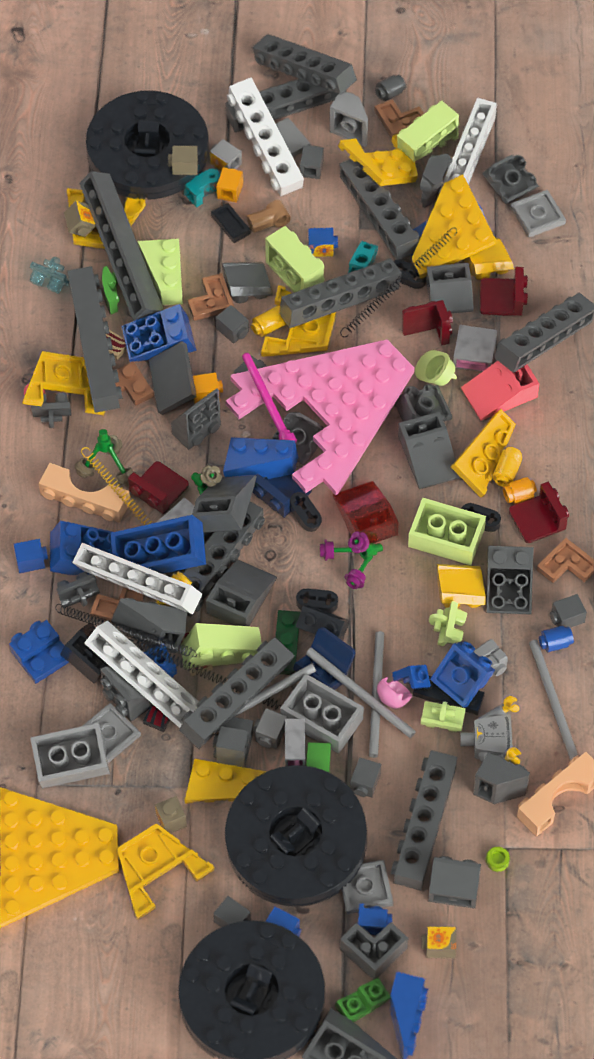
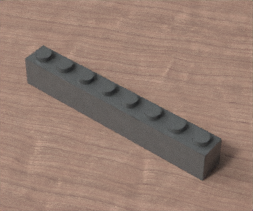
[79,171,164,321]
[68,266,123,413]

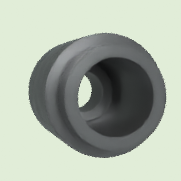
[375,75,406,101]

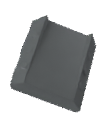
[420,154,453,208]
[482,155,539,204]
[222,262,273,304]
[394,384,452,422]
[272,412,324,465]

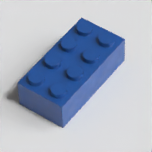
[111,515,206,574]

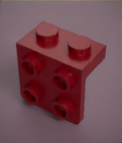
[480,267,528,316]
[402,300,453,346]
[128,461,189,514]
[509,481,569,543]

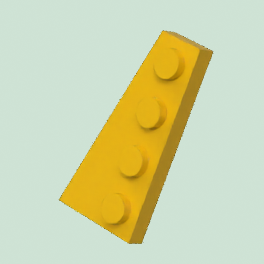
[451,409,516,498]

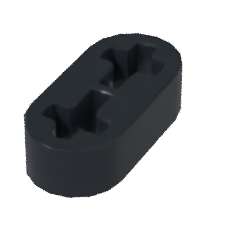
[393,259,426,289]
[290,492,322,532]
[461,503,501,532]
[296,588,338,613]

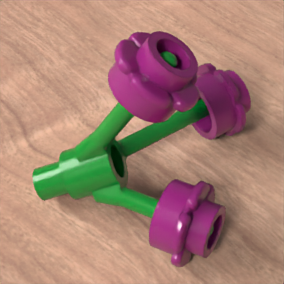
[320,531,383,589]

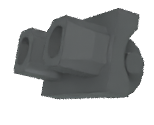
[31,393,72,428]
[56,572,100,608]

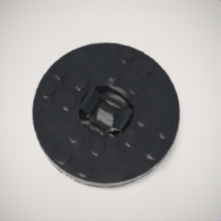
[86,91,209,200]
[225,765,367,907]
[179,921,325,1059]

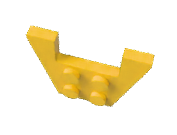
[338,135,418,186]
[67,188,146,249]
[261,285,336,357]
[22,351,105,415]
[117,823,214,920]

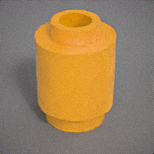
[503,477,537,504]

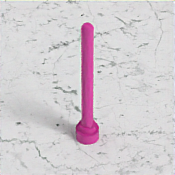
[242,353,297,443]

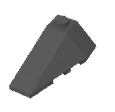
[302,1008,397,1059]

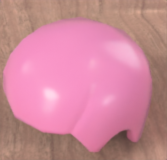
[377,677,413,709]

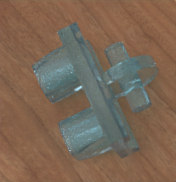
[30,256,69,294]

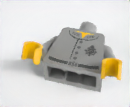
[460,696,521,765]

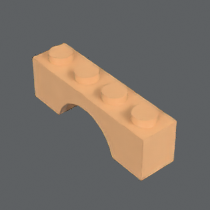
[39,463,130,523]
[517,752,594,837]

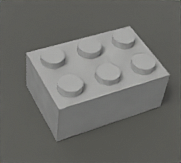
[280,674,364,754]
[31,723,110,789]

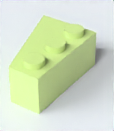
[397,100,459,162]
[137,239,183,305]
[181,623,262,669]

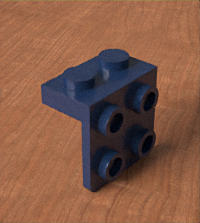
[252,474,312,518]
[293,627,356,690]

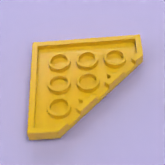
[412,175,497,279]

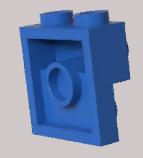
[9,620,69,684]
[430,642,495,708]

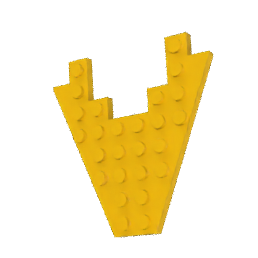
[0,787,119,928]

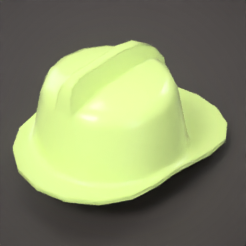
[415,350,457,386]

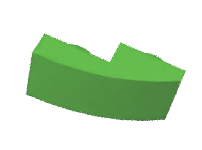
[102,266,120,314]
[306,742,331,773]
[335,977,391,1022]

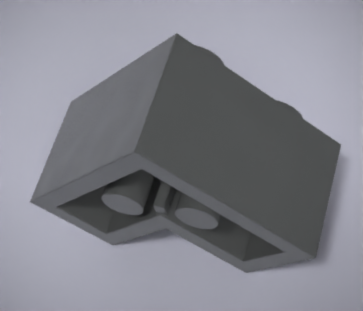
[213,717,254,768]
[340,922,408,980]

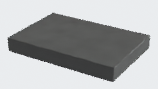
[149,341,197,415]

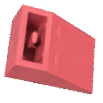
[461,361,539,421]

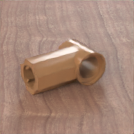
[247,200,291,233]

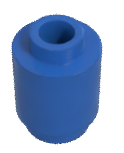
[539,625,574,653]

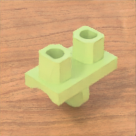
[429,601,467,647]
[421,701,466,732]

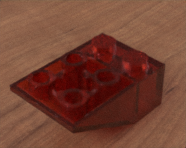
[333,481,399,543]

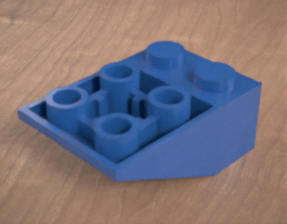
[121,304,196,362]
[50,520,112,575]
[390,972,428,1059]

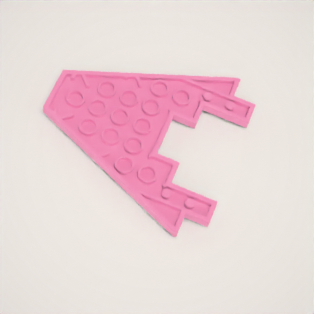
[226,340,414,495]

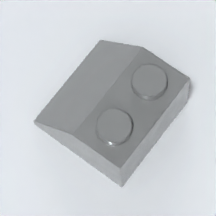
[330,91,368,147]

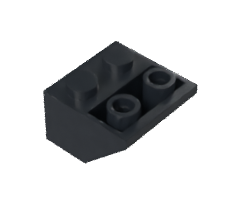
[60,622,109,684]

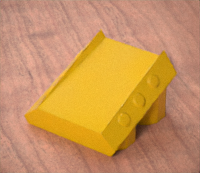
[464,237,514,281]
[437,564,486,608]

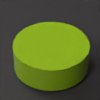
[486,847,510,872]

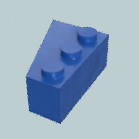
[223,437,298,479]

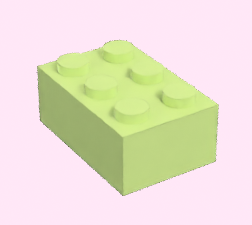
[265,226,324,292]
[408,498,486,565]

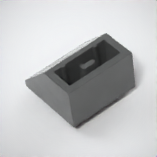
[426,263,473,314]
[100,666,152,722]
[473,752,530,804]
[428,856,481,909]

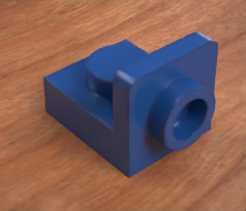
[392,665,431,689]

